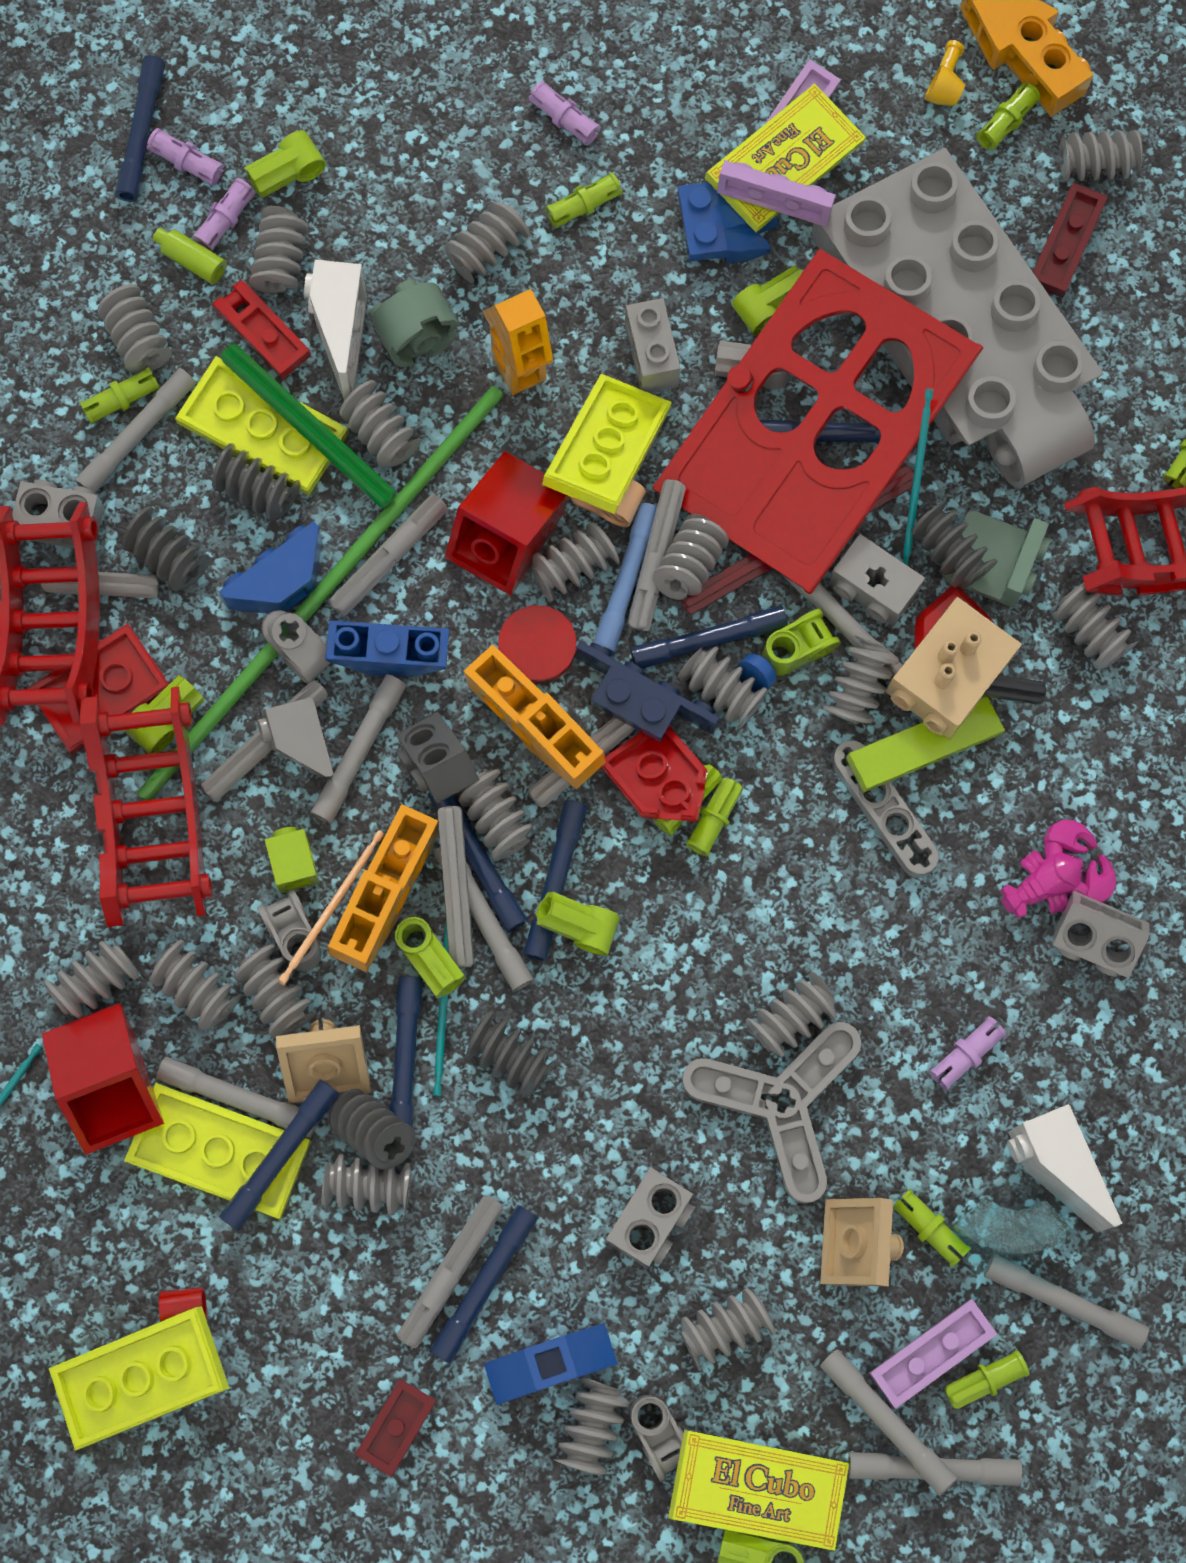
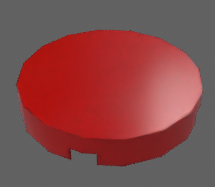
[498,605,576,684]

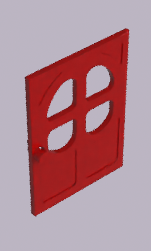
[652,248,983,594]

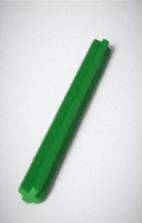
[221,343,396,508]

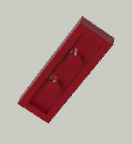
[1033,182,1108,298]

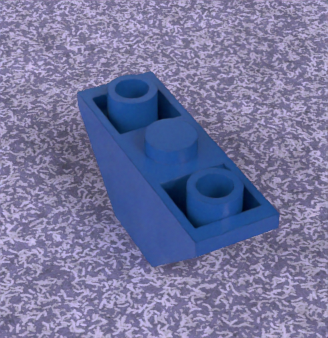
[219,521,322,614]
[325,620,449,678]
[484,1323,618,1405]

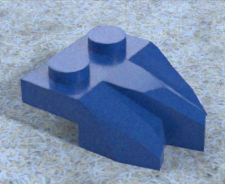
[677,182,778,264]

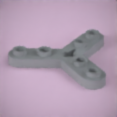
[682,1022,862,1204]

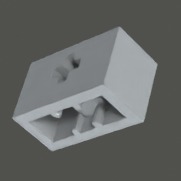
[829,534,925,627]

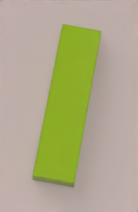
[846,697,1005,793]

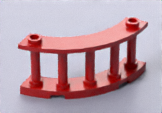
[1064,487,1186,595]
[0,502,100,726]
[80,686,212,928]

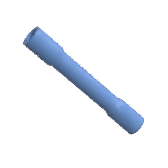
[593,503,657,655]

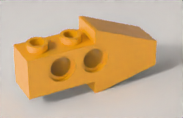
[960,0,1093,117]
[483,289,553,396]
[464,644,606,790]
[328,804,438,972]

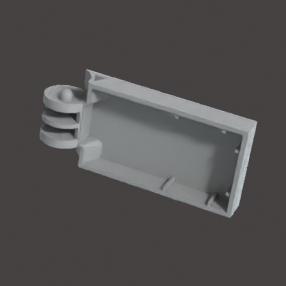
[812,148,1104,489]

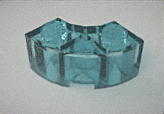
[949,1197,1075,1256]

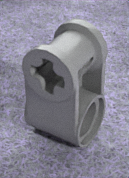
[261,610,331,684]
[257,889,322,972]
[629,1395,683,1482]

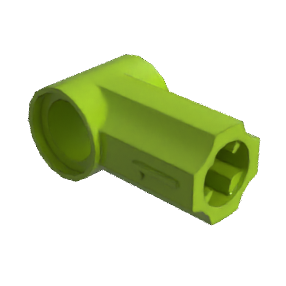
[244,130,326,199]
[731,265,803,336]
[124,675,205,753]
[536,892,620,956]
[395,917,466,999]
[717,1530,804,1563]

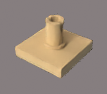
[276,1019,371,1104]
[820,1198,904,1286]

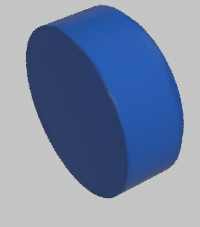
[736,654,776,693]

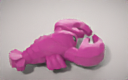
[1000,820,1116,918]

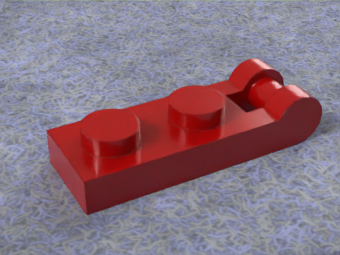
[211,280,311,380]

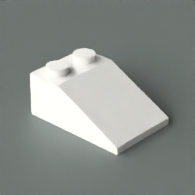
[304,260,367,400]
[1007,1104,1122,1232]

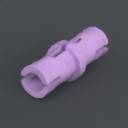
[528,81,601,146]
[147,128,224,186]
[192,178,256,252]
[929,1016,1007,1091]

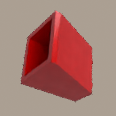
[42,1003,164,1155]

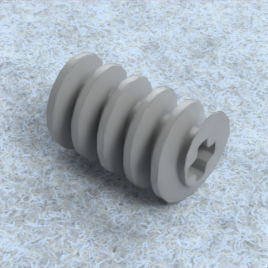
[1059,130,1143,182]
[445,201,531,284]
[249,205,308,294]
[97,284,172,373]
[339,380,421,468]
[652,514,729,600]
[532,523,619,602]
[1054,582,1139,670]
[822,635,899,724]
[677,646,767,730]
[456,769,533,861]
[43,937,139,1019]
[150,939,242,1030]
[234,943,317,1038]
[746,971,837,1058]
[321,1154,412,1215]
[681,1288,776,1371]
[554,1377,630,1475]

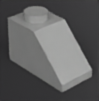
[257,697,334,777]

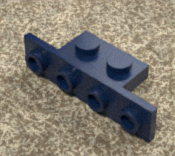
[576,641,719,742]

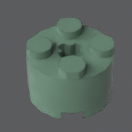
[368,279,461,367]

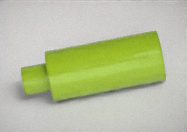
[153,228,227,285]

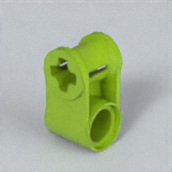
[762,609,841,676]

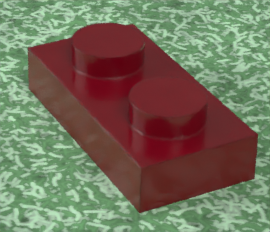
[355,1379,437,1477]

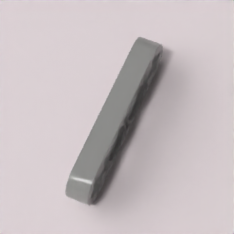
[832,740,939,878]

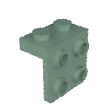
[942,511,1051,608]

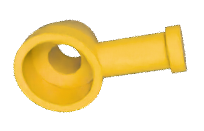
[924,40,965,106]

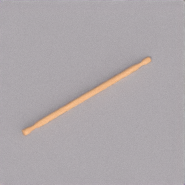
[278,830,384,985]

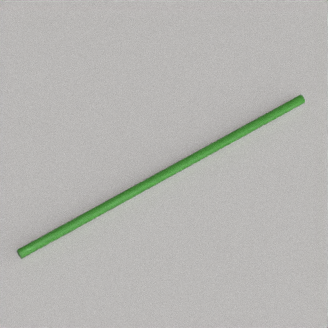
[136,386,504,800]

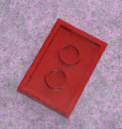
[27,624,169,755]

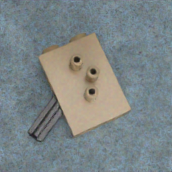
[885,597,1046,739]

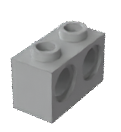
[625,298,681,393]
[12,480,105,548]
[1052,890,1150,978]
[605,1167,695,1269]

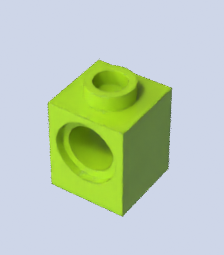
[264,827,320,893]

